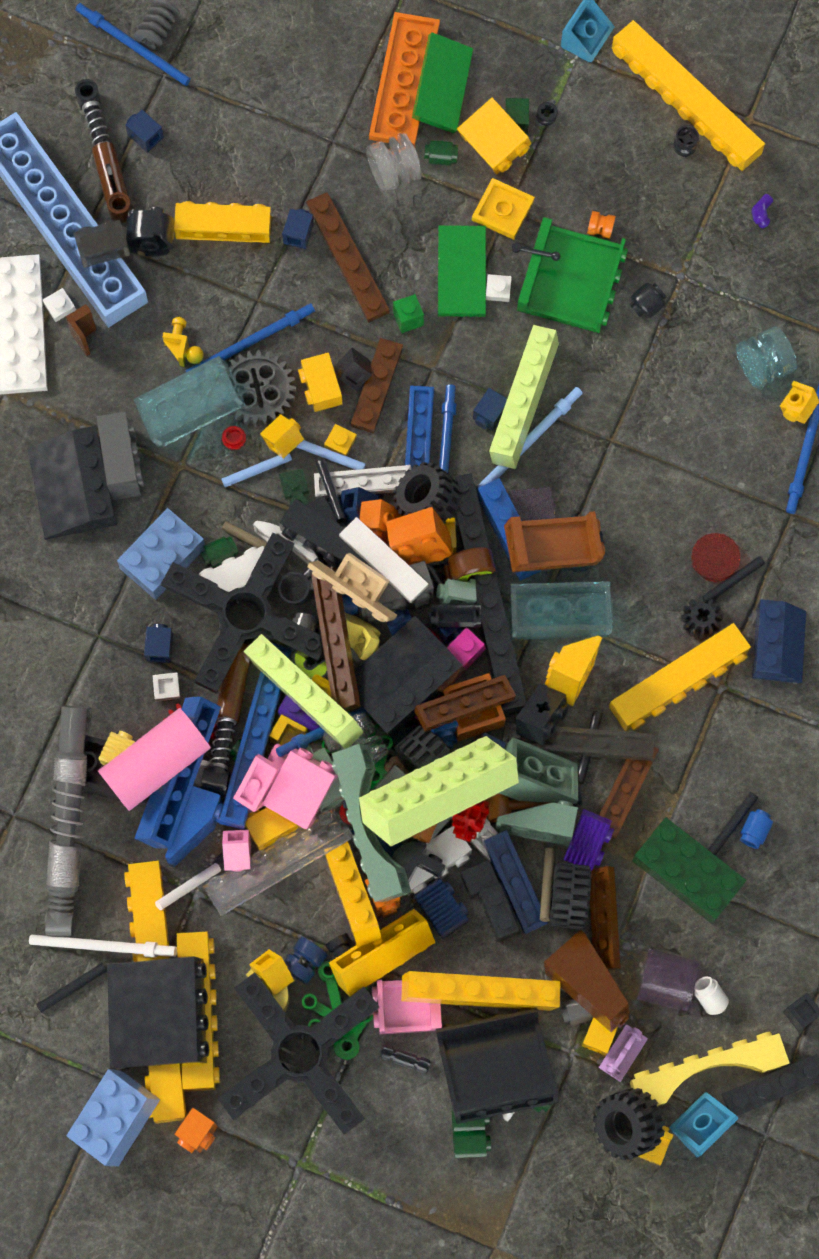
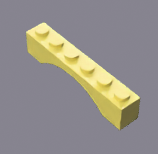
[629,1031,789,1107]

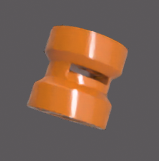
[587,211,616,239]

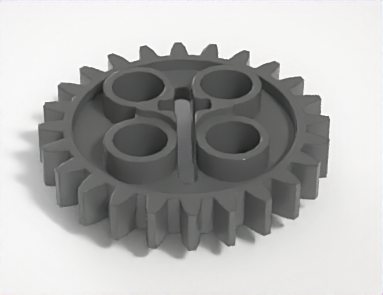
[218,350,297,427]

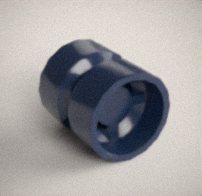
[284,936,328,985]

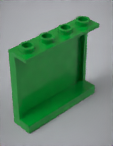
[517,217,628,333]

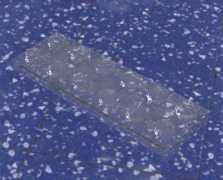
[203,809,353,916]

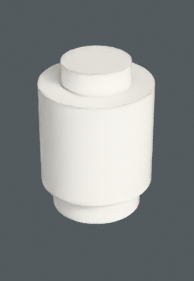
[694,976,729,1015]

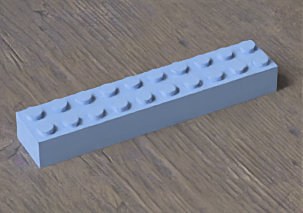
[0,112,148,328]

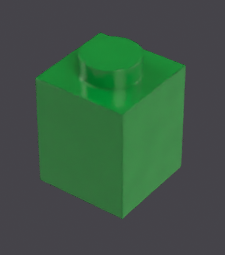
[393,294,424,334]

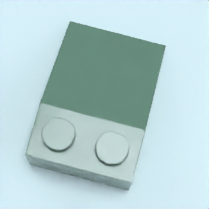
[499,738,578,804]
[495,800,578,847]

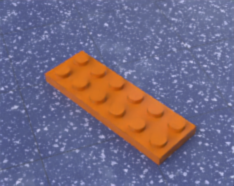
[369,12,440,148]

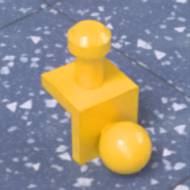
[162,317,204,367]

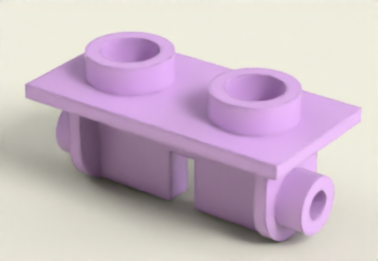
[599,1024,648,1082]

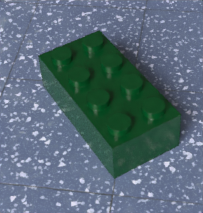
[632,817,747,924]

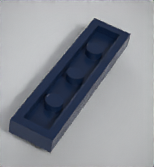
[482,830,548,934]

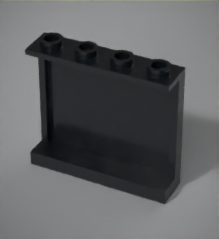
[107,956,209,1070]
[436,1008,559,1124]

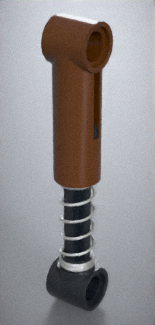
[75,79,132,224]
[201,642,252,796]

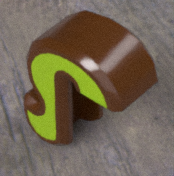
[443,547,496,582]

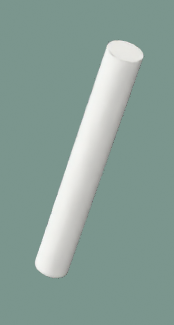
[155,863,221,910]

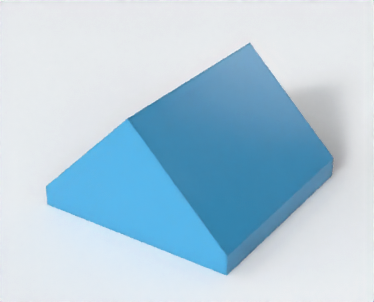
[561,0,615,62]
[669,1092,739,1157]

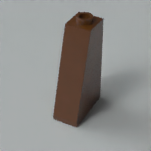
[544,930,629,1032]

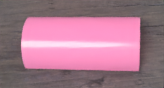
[98,708,211,811]

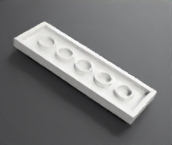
[0,254,48,394]

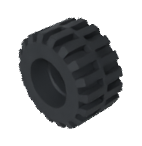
[393,462,461,524]
[395,725,452,773]
[550,862,591,930]
[593,1088,665,1160]

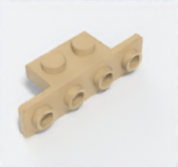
[307,553,397,622]

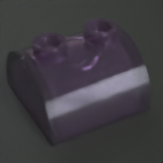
[637,949,699,1011]

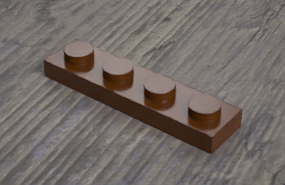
[351,338,403,433]
[414,675,516,732]
[600,738,659,839]
[590,866,621,971]

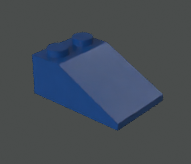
[165,786,224,868]

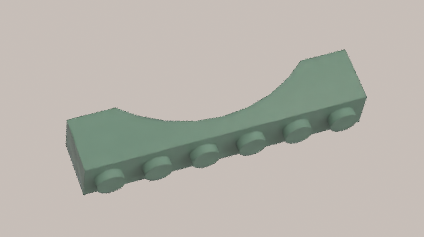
[332,744,412,902]

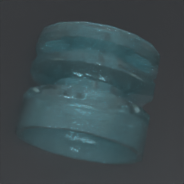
[736,326,797,389]

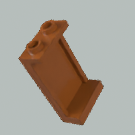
[504,511,605,572]

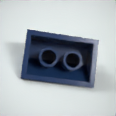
[752,599,806,683]

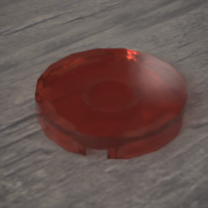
[691,533,740,582]

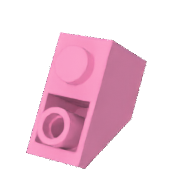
[222,830,251,872]

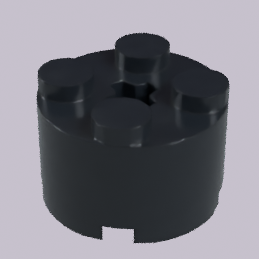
[125,207,174,257]

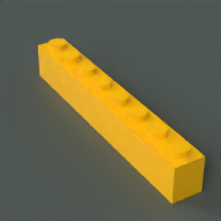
[612,20,765,171]

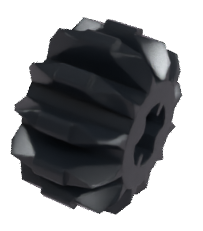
[680,597,723,639]

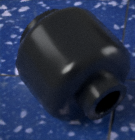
[631,283,667,318]

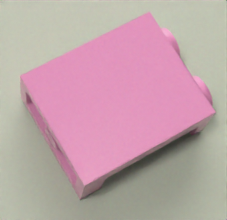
[233,744,289,812]
[262,748,338,830]
[372,980,442,1034]

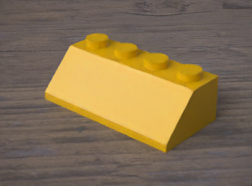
[545,636,602,707]

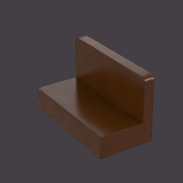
[66,304,97,357]

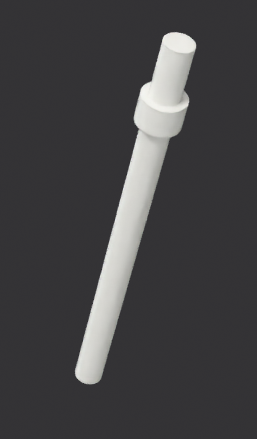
[29,935,177,958]

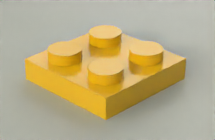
[472,178,535,240]

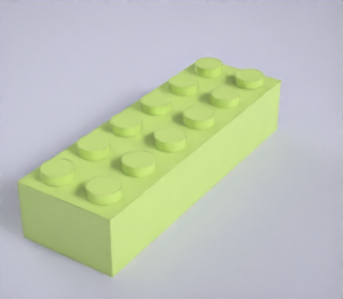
[359,736,519,846]

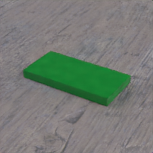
[412,32,473,134]
[438,225,486,317]

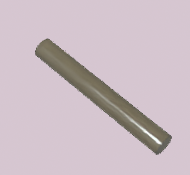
[222,521,290,563]
[540,848,555,922]

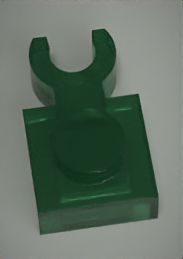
[279,468,309,506]

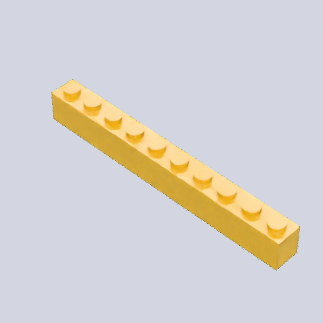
[124,861,187,1123]

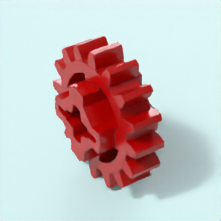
[452,798,489,842]

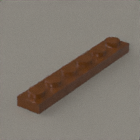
[306,192,389,323]
[311,567,360,712]

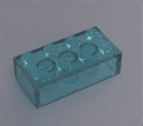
[133,356,245,448]
[510,582,612,640]

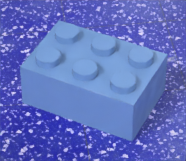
[117,508,205,600]
[66,1069,160,1166]

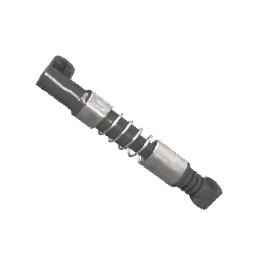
[45,705,92,937]

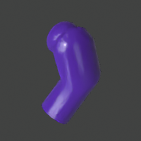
[751,194,773,228]

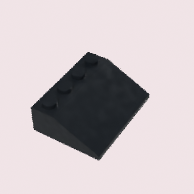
[27,426,117,540]
[354,616,465,738]

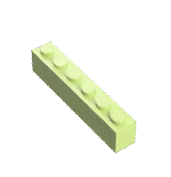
[489,325,559,469]
[244,634,364,749]

